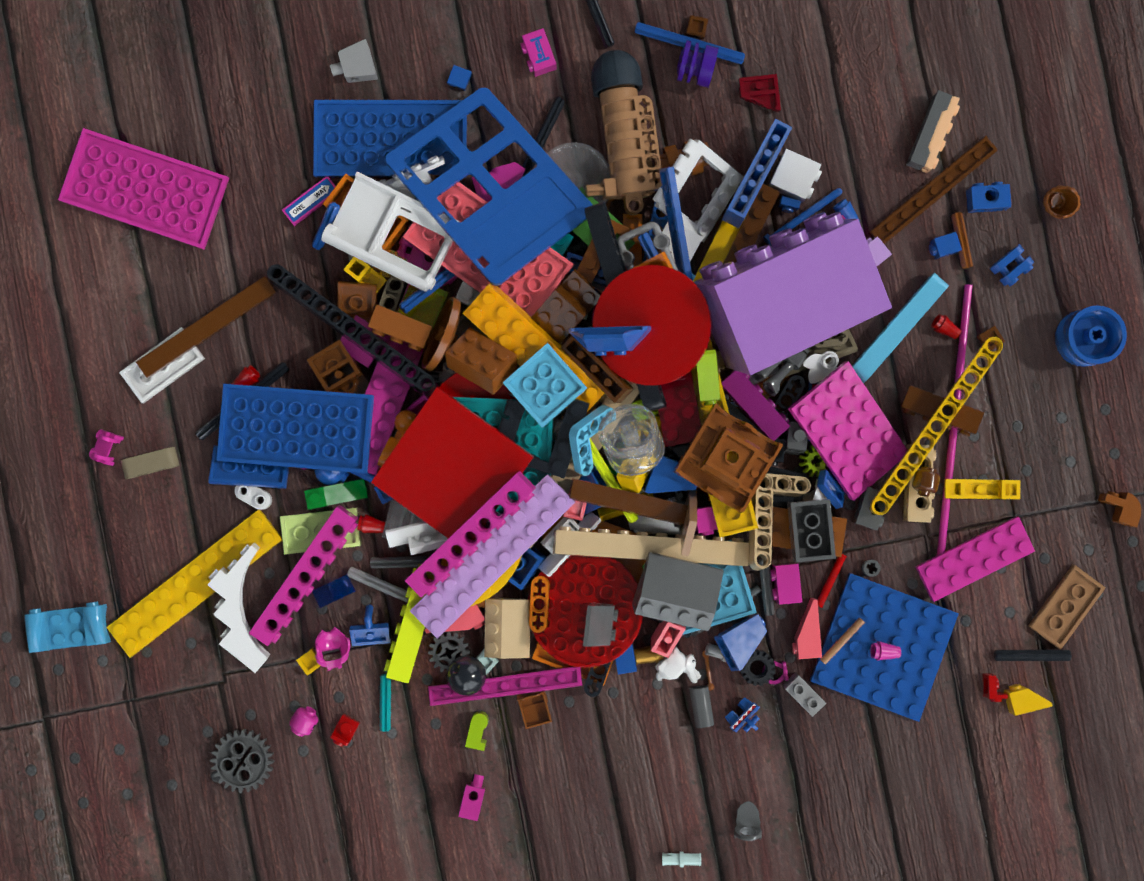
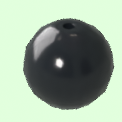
[446,655,486,696]

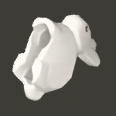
[655,647,701,683]

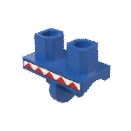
[725,697,760,733]

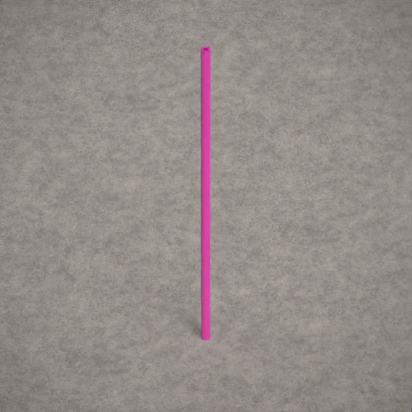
[937,284,973,555]

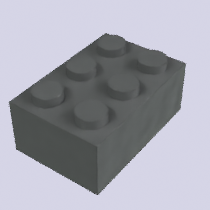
[787,499,836,562]

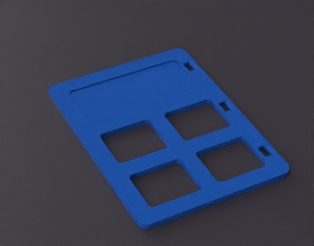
[386,88,593,286]

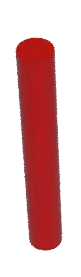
[818,554,847,608]

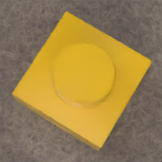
[296,648,320,676]

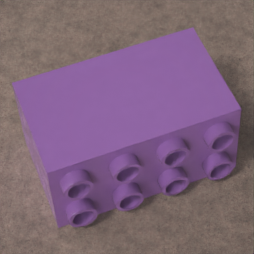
[694,212,892,375]

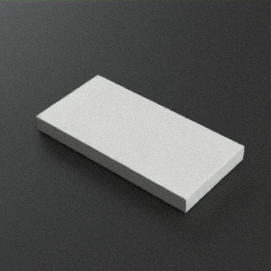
[119,327,205,404]

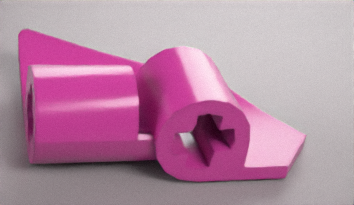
[472,162,525,202]

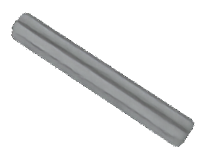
[347,567,409,603]

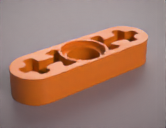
[529,576,550,633]

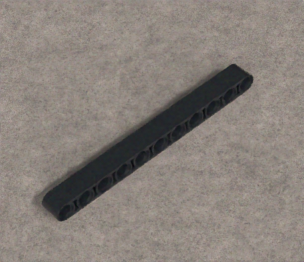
[584,201,666,413]
[267,264,437,397]

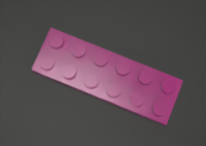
[915,516,1035,602]

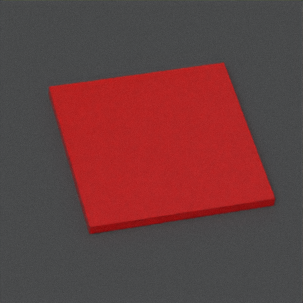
[371,387,534,548]

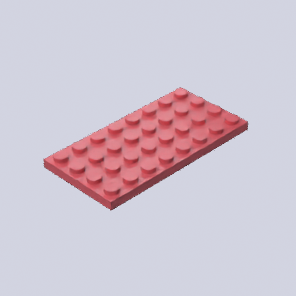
[403,182,574,317]

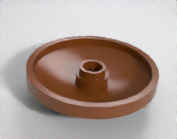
[421,296,461,372]

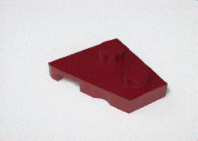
[738,74,781,112]

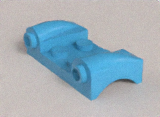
[25,601,111,653]

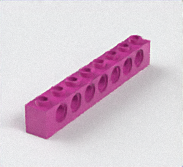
[405,471,536,598]
[249,505,359,646]

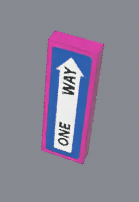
[282,177,336,226]

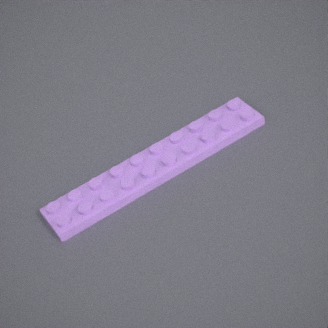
[410,474,576,639]

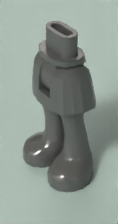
[751,346,812,396]

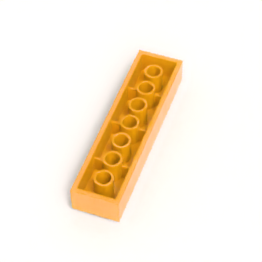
[463,283,605,412]

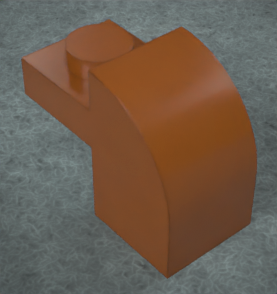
[1098,491,1141,528]

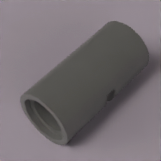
[689,685,714,728]

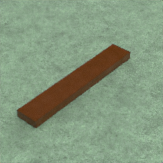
[569,479,687,525]

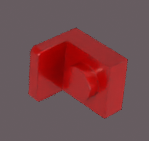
[983,673,1008,702]
[330,714,361,747]

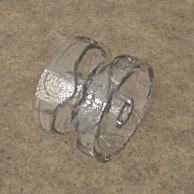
[598,404,665,476]

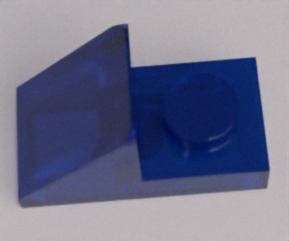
[312,575,356,608]

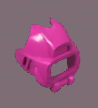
[315,627,350,671]

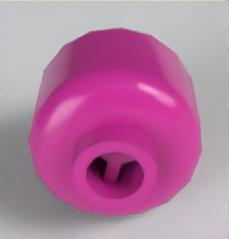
[289,706,319,737]

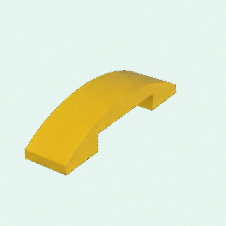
[944,479,1020,499]

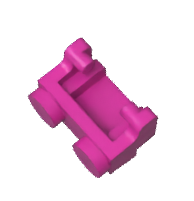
[89,429,124,466]

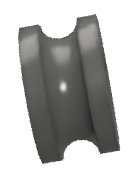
[861,560,881,577]

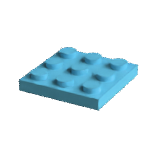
[503,343,587,428]

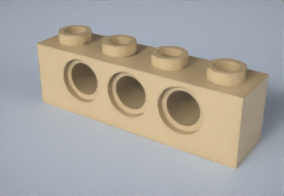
[903,444,936,523]

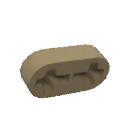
[813,330,849,349]

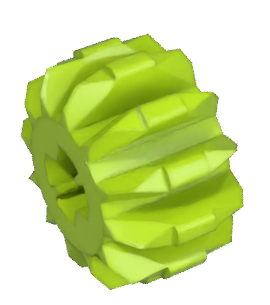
[799,445,827,477]

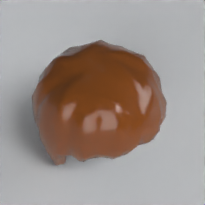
[1043,185,1081,219]

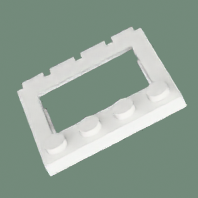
[653,139,744,242]

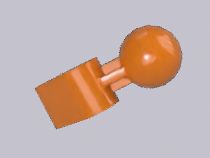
[378,410,417,467]

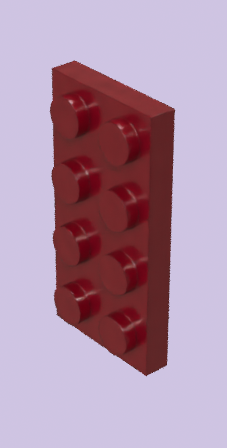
[658,370,702,447]

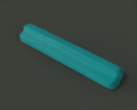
[380,674,391,732]

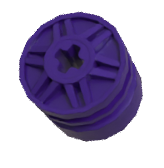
[677,40,719,88]

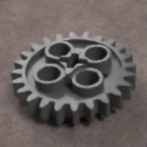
[210,729,275,793]

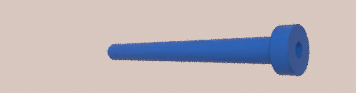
[763,188,842,246]

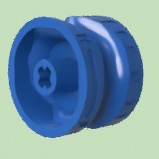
[1055,306,1127,367]

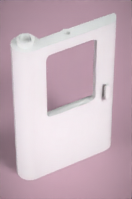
[321,172,460,292]

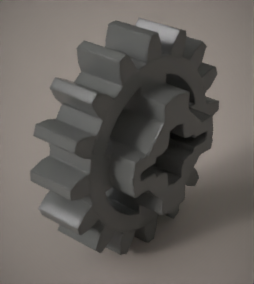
[428,631,470,672]

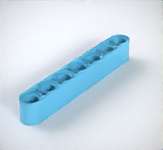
[852,273,949,383]

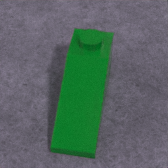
[304,479,368,510]

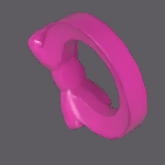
[762,661,789,684]

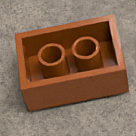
[368,304,434,352]
[445,328,518,395]

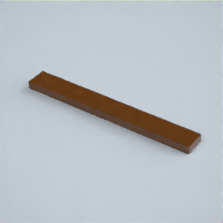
[868,136,998,244]
[136,276,276,378]

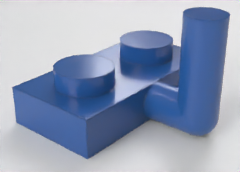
[349,605,391,646]

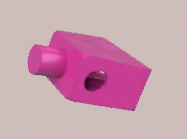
[458,774,486,821]

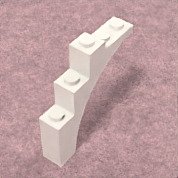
[208,543,270,673]

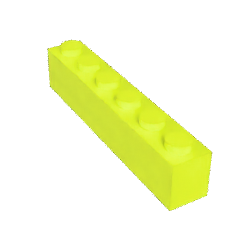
[384,564,438,683]

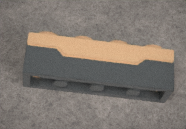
[906,90,960,173]

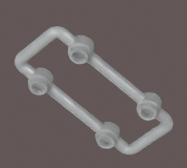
[617,222,678,271]

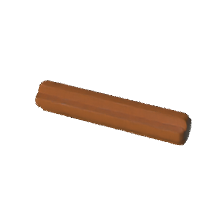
[951,212,973,269]

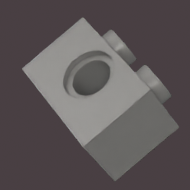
[782,672,826,717]

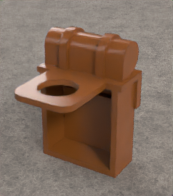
[517,691,552,729]

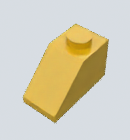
[1003,684,1052,716]

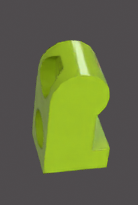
[465,711,489,751]

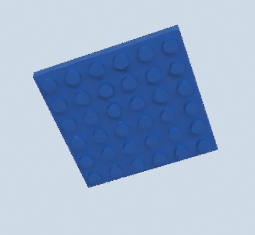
[810,573,959,722]

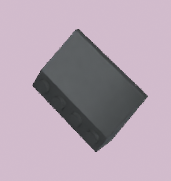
[632,552,724,631]

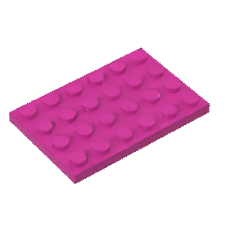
[788,361,908,500]

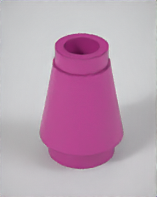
[870,641,901,661]

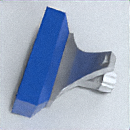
[803,470,845,509]

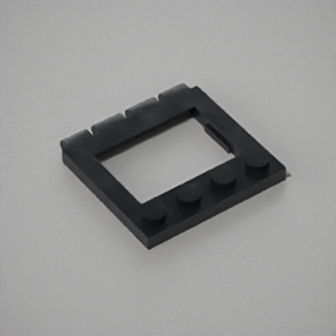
[497,392,590,479]

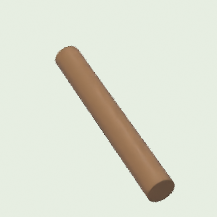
[820,617,865,665]

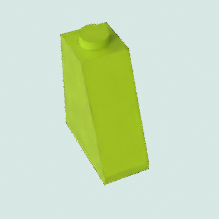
[697,350,721,406]

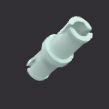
[662,851,701,867]

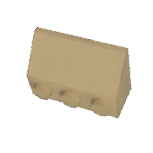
[484,597,530,659]

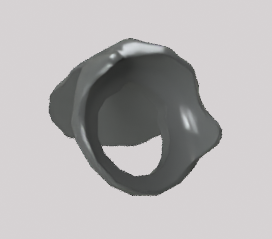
[734,801,762,841]

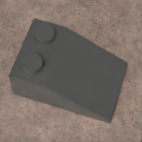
[583,602,618,647]

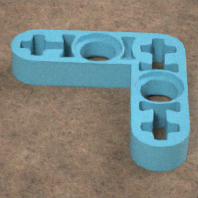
[569,405,615,476]

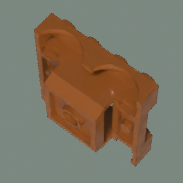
[673,403,783,513]

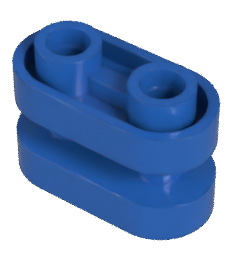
[989,244,1034,287]

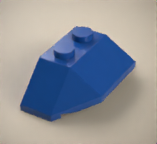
[569,326,651,356]

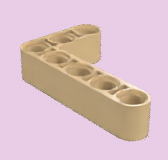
[749,474,811,571]

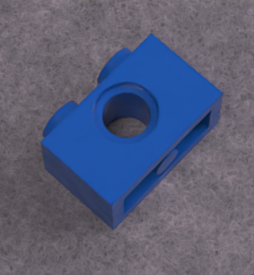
[966,182,1011,213]

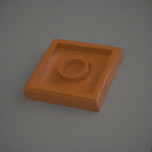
[337,281,377,322]

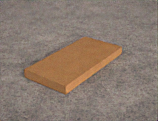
[681,488,697,556]
[1028,565,1106,650]

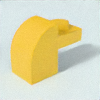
[344,257,387,294]

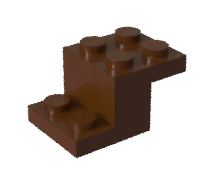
[531,270,602,344]
[307,340,369,394]

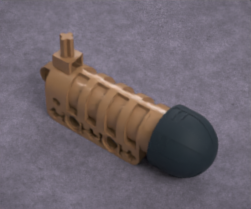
[585,50,662,215]

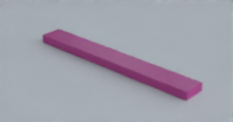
[428,667,583,706]

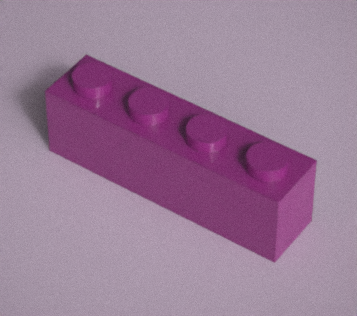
[721,371,790,441]

